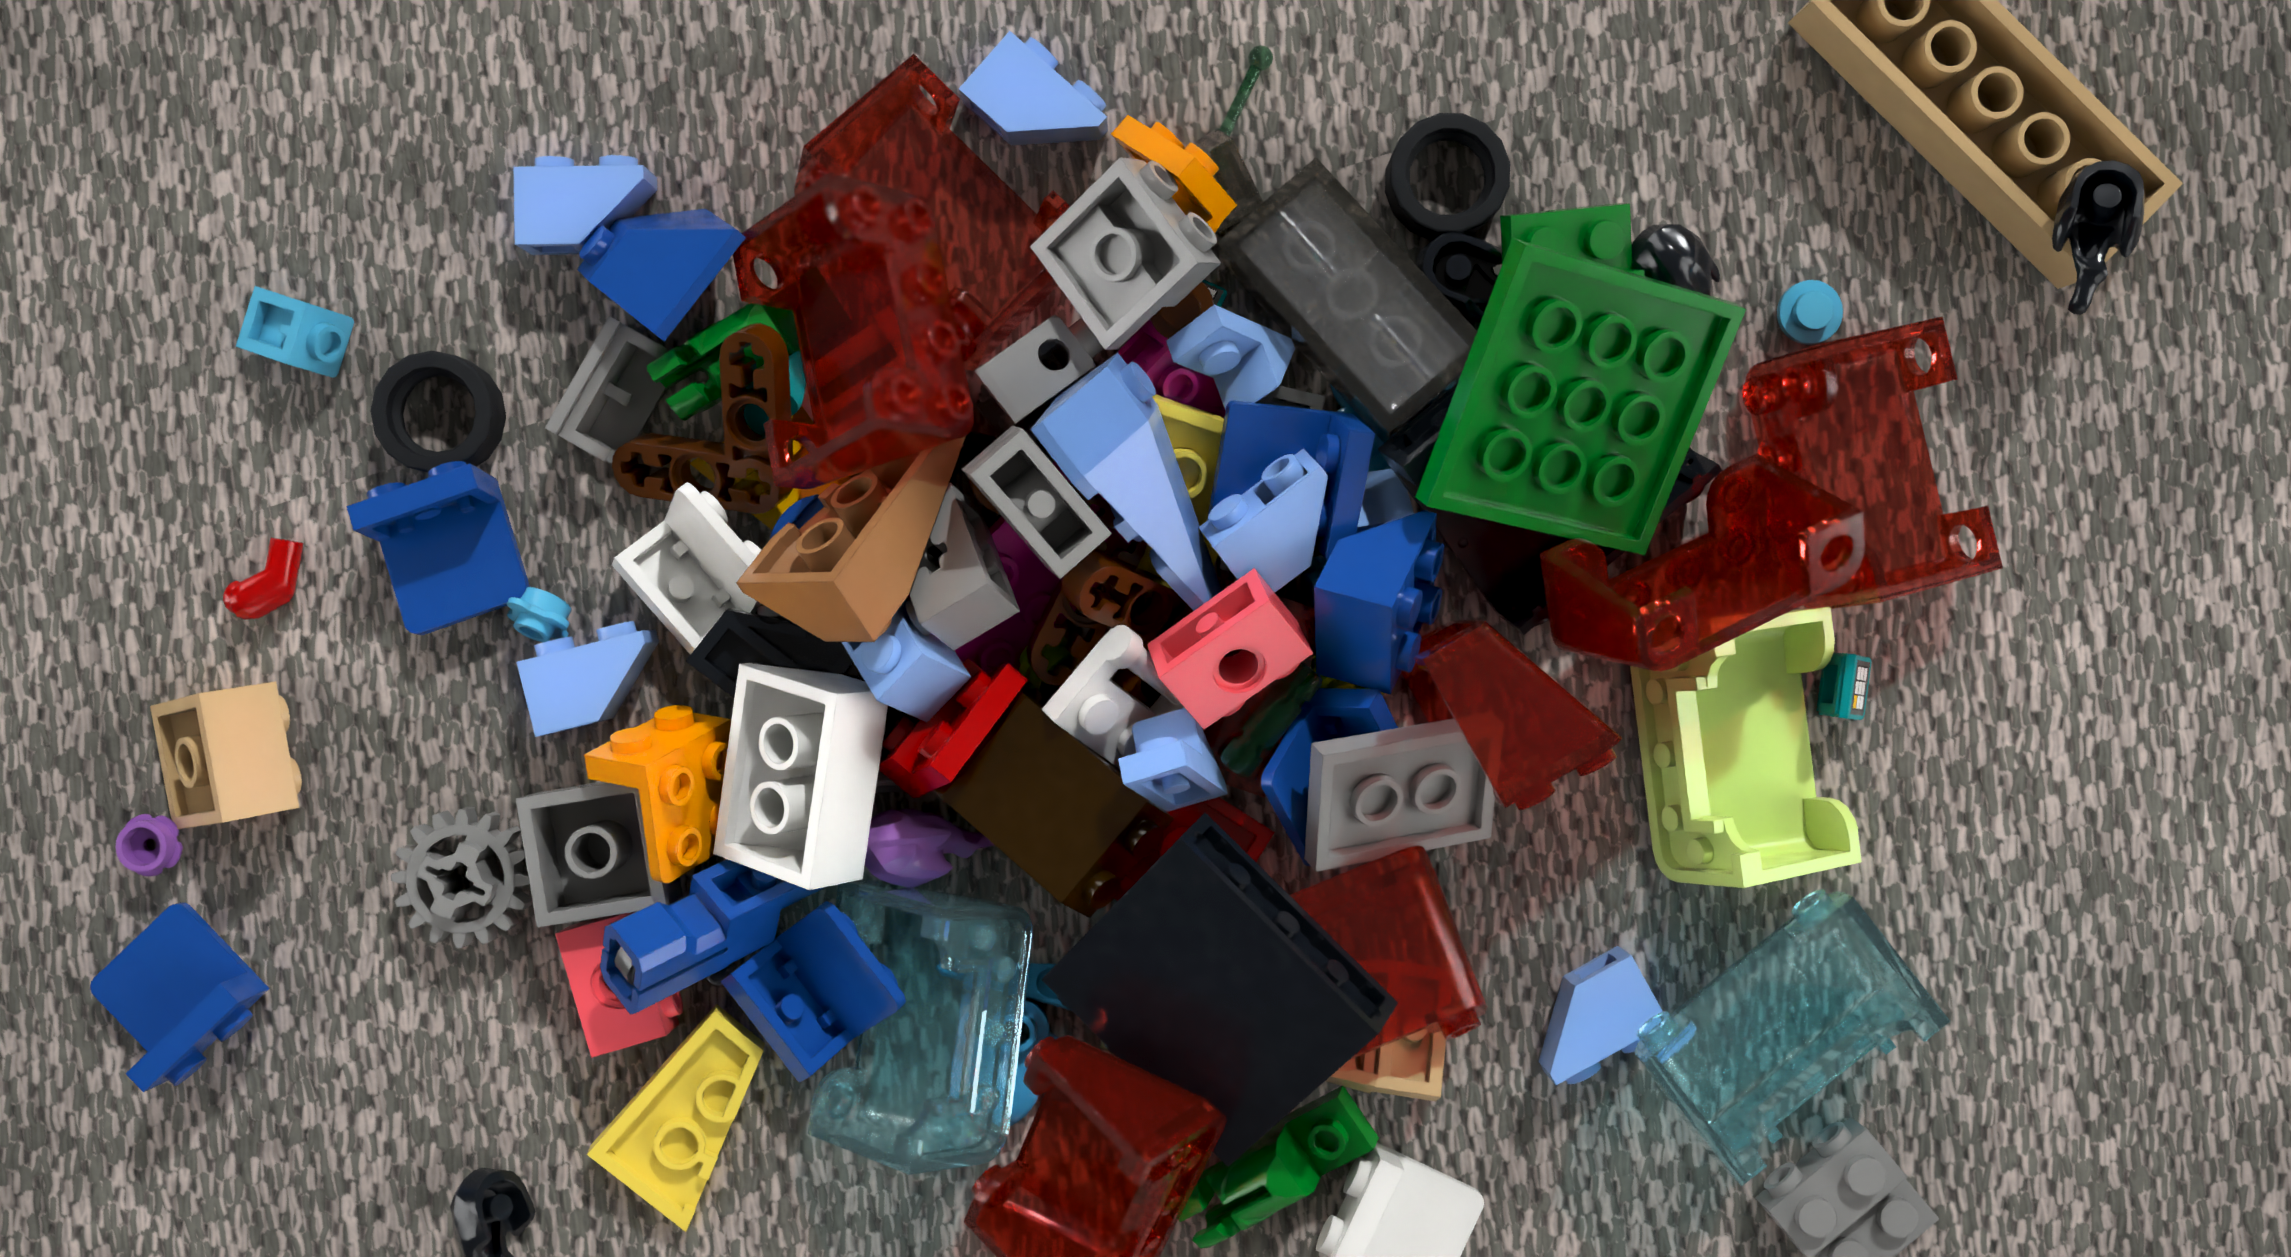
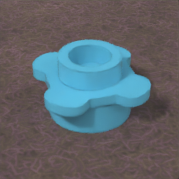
[507,587,572,642]

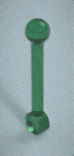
[1202,45,1273,167]

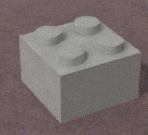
[516,782,683,928]

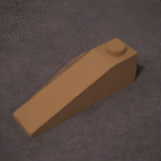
[736,401,975,642]

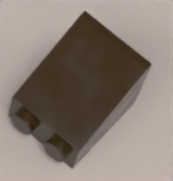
[934,691,1174,918]

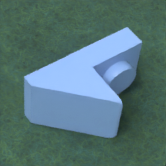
[1166,304,1295,411]
[1118,708,1228,812]

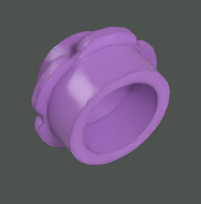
[115,814,183,876]

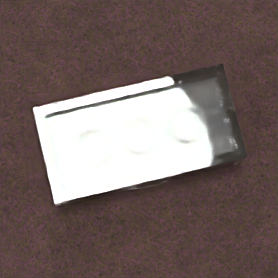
[1217,157,1477,443]

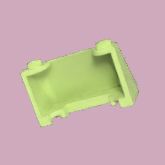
[1629,606,1862,888]

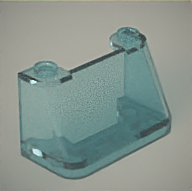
[808,879,1033,1175]
[1634,889,1950,1186]

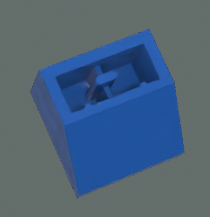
[1314,510,1444,695]

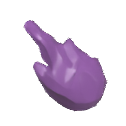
[865,809,994,887]

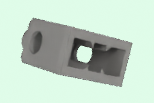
[968,315,1104,436]

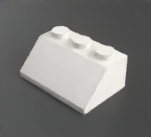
[713,663,888,890]

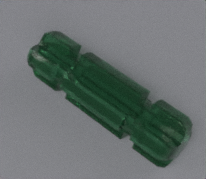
[1220,662,1323,778]

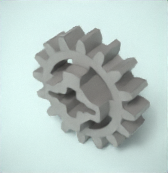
[391,807,533,948]

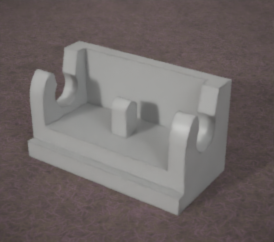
[545,316,670,463]

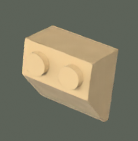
[150,681,302,829]

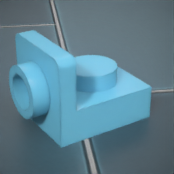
[236,286,354,378]

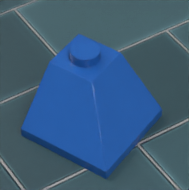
[577,209,746,342]

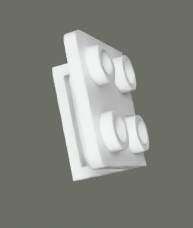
[612,482,761,655]
[1316,1142,1484,1257]

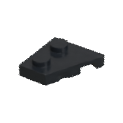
[686,609,853,698]

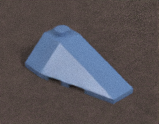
[1030,352,1222,611]

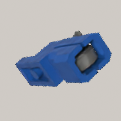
[600,859,826,1015]

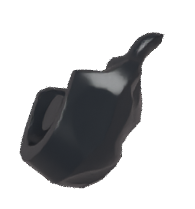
[2052,160,2145,315]
[1632,224,1720,296]
[1414,232,1502,322]
[450,1168,536,1257]

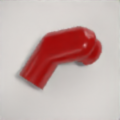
[223,537,304,620]

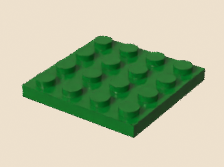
[1415,238,1746,555]

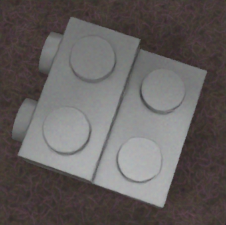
[1030,157,1221,350]
[1755,1117,1939,1257]

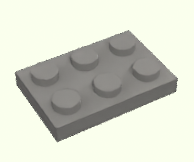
[1304,712,1503,872]

